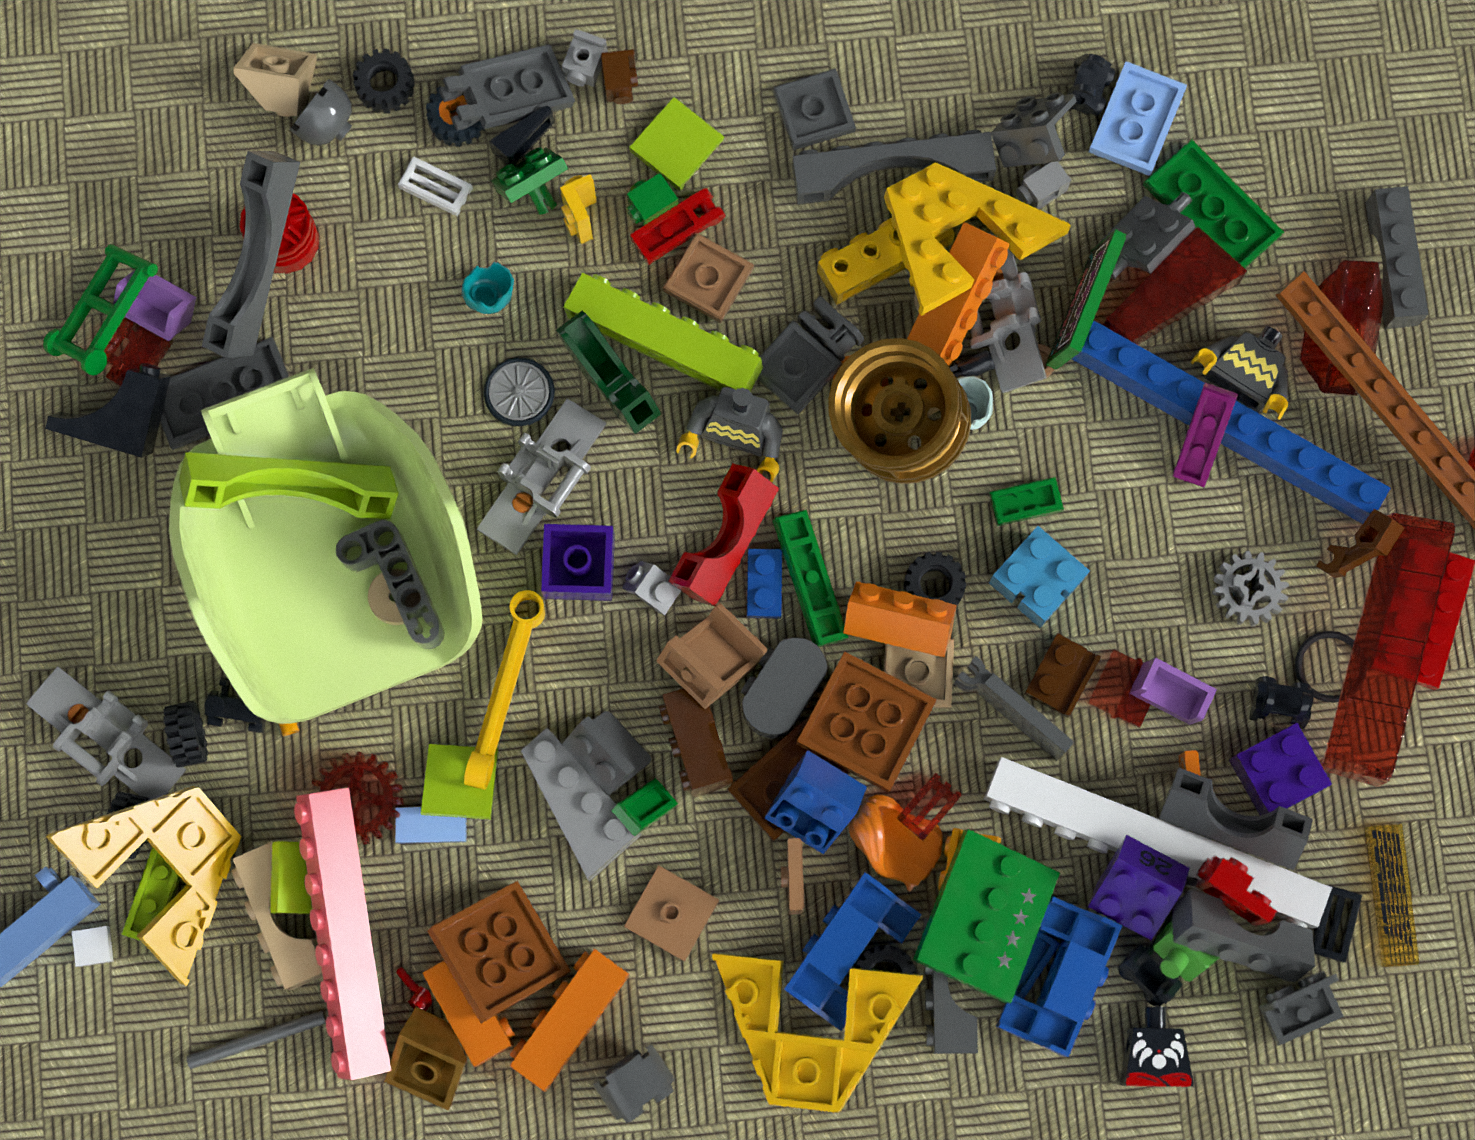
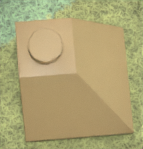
[234,43,317,117]

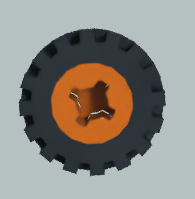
[426,86,485,147]

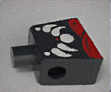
[1120,1007,1194,1087]

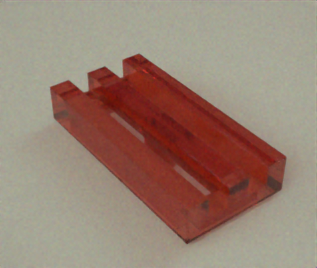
[896,773,962,841]

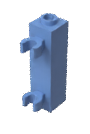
[0,866,101,987]

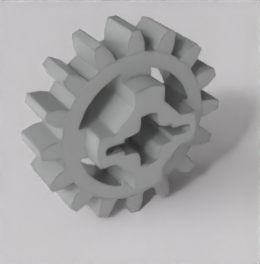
[1212,551,1289,627]

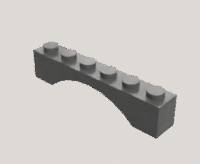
[792,130,996,205]
[202,151,300,358]

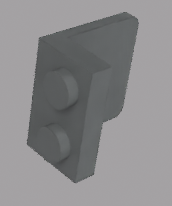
[990,92,1076,167]
[562,711,651,796]
[1259,971,1344,1046]

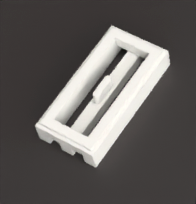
[398,156,473,217]

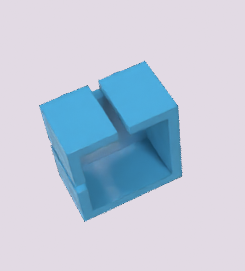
[989,526,1090,628]

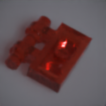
[104,317,174,387]

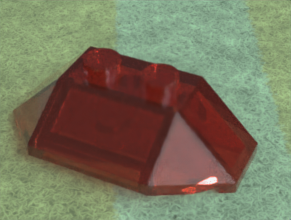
[1300,260,1384,396]

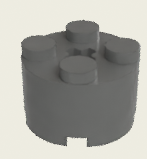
[592,1042,675,1124]

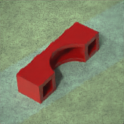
[668,463,779,607]

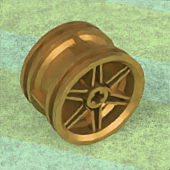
[828,338,971,484]

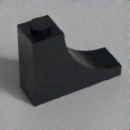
[45,363,171,458]

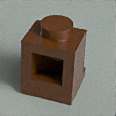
[601,49,638,104]

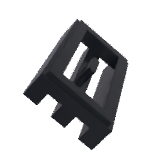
[1313,885,1362,963]

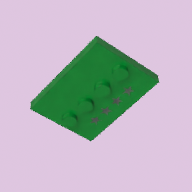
[913,829,1060,1004]

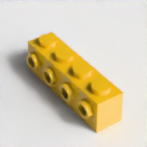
[817,218,955,305]

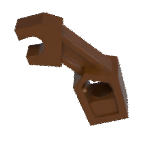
[1316,508,1404,578]

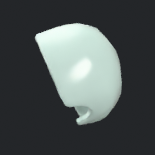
[957,376,993,430]

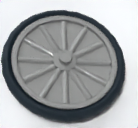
[484,358,555,426]

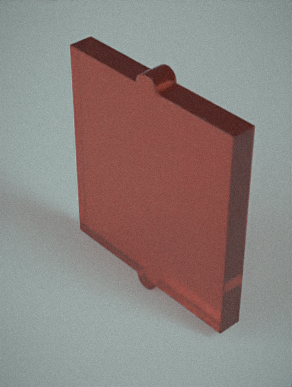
[1088,649,1151,728]

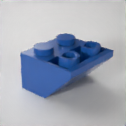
[764,750,867,854]

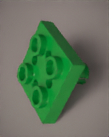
[490,147,568,215]

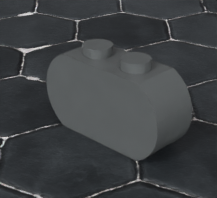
[740,638,827,739]

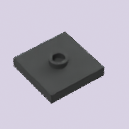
[773,68,856,150]
[758,320,843,415]

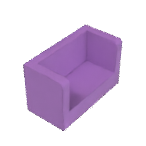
[113,270,196,341]
[1129,658,1217,725]

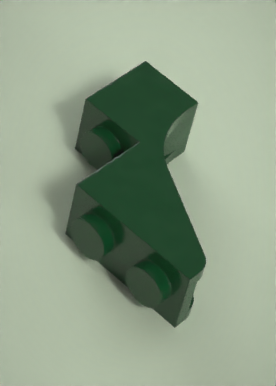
[555,310,662,434]

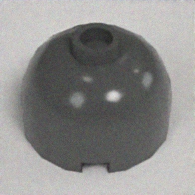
[290,79,352,146]

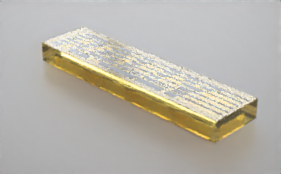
[1365,824,1420,968]

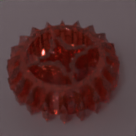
[311,751,404,845]

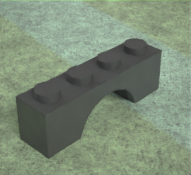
[1365,186,1428,329]
[1159,767,1313,871]
[1172,889,1315,982]
[923,910,978,1054]

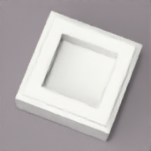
[72,926,113,967]

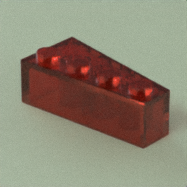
[1103,227,1248,345]

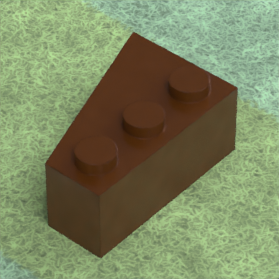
[658,688,733,798]

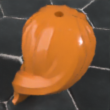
[849,795,943,892]

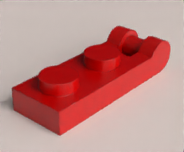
[630,188,726,265]

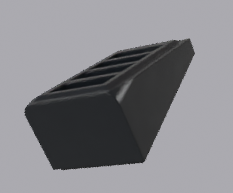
[489,105,555,166]

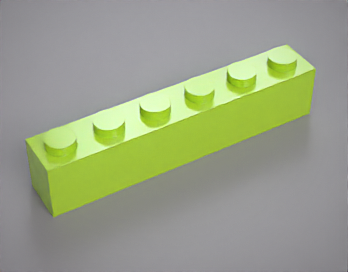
[563,273,763,392]

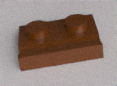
[1024,633,1101,718]

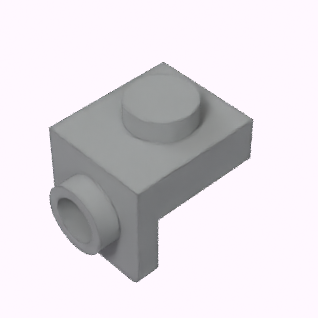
[622,561,681,615]

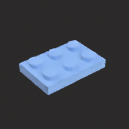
[1089,61,1187,176]

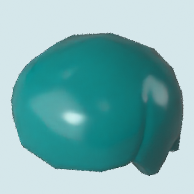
[461,262,514,314]

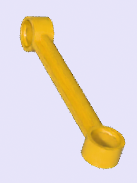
[464,590,545,790]

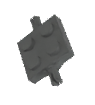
[1101,192,1196,280]

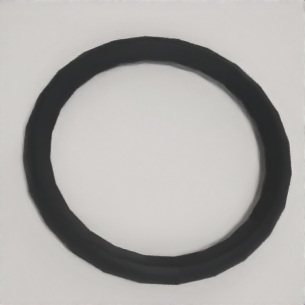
[1295,631,1367,703]

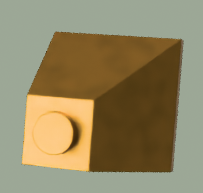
[384,1007,467,1111]

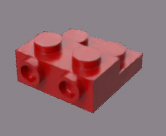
[1195,855,1277,927]

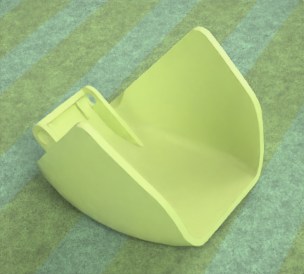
[169,368,482,724]

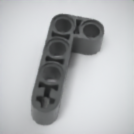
[335,520,445,649]

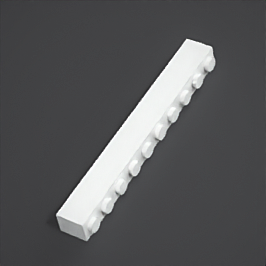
[983,757,1332,929]

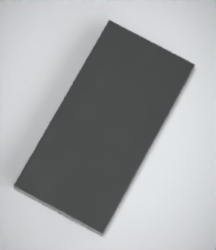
[160,337,289,450]

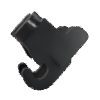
[1067,53,1115,116]
[1249,676,1314,730]
[204,677,266,733]
[1118,938,1183,1007]

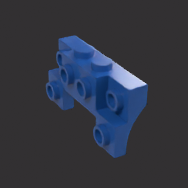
[784,872,922,1031]
[996,896,1123,1058]

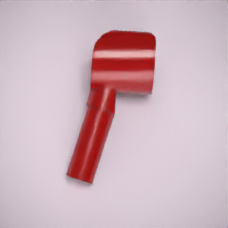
[396,967,432,1011]

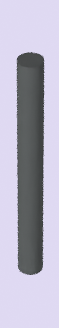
[187,1010,326,1069]

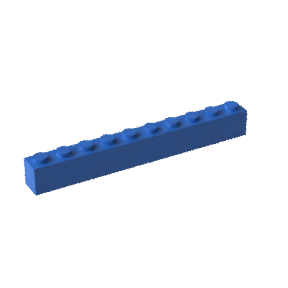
[1072,321,1391,524]

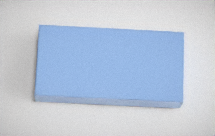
[395,807,467,844]

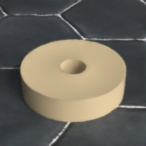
[368,569,421,625]

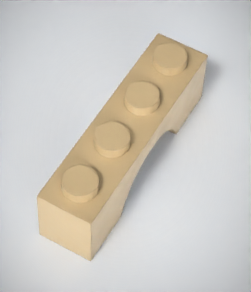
[231,842,323,991]

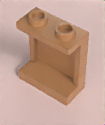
[656,603,767,709]

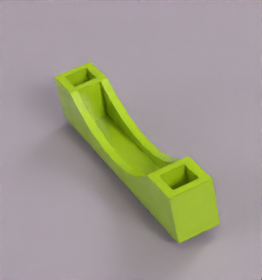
[179,452,399,519]

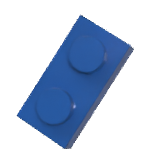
[747,549,782,619]

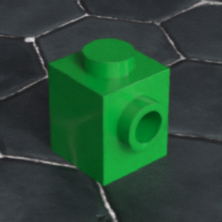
[625,173,679,226]

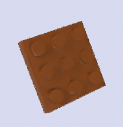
[796,651,937,793]
[427,881,571,1024]

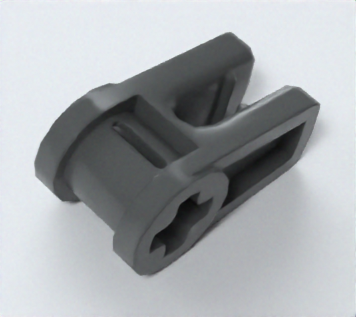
[797,296,864,362]

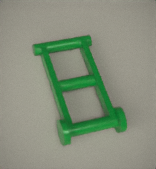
[43,244,158,376]

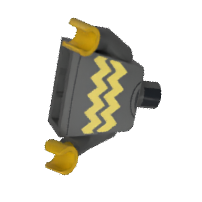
[1191,326,1288,420]
[676,387,783,482]

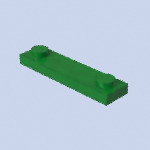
[773,510,849,647]

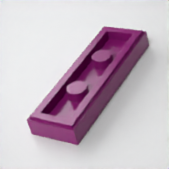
[1172,382,1238,488]

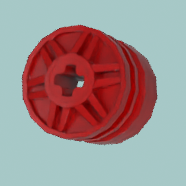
[239,193,320,274]

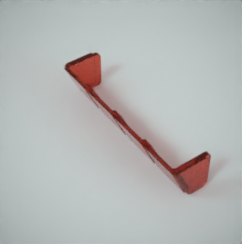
[1319,513,1456,787]

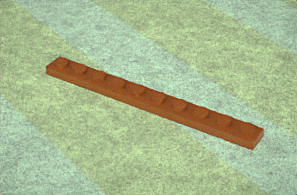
[1275,271,1475,529]

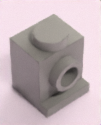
[562,29,608,87]
[1016,161,1071,209]

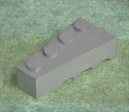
[521,728,641,882]

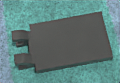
[439,44,575,131]
[954,656,1074,761]

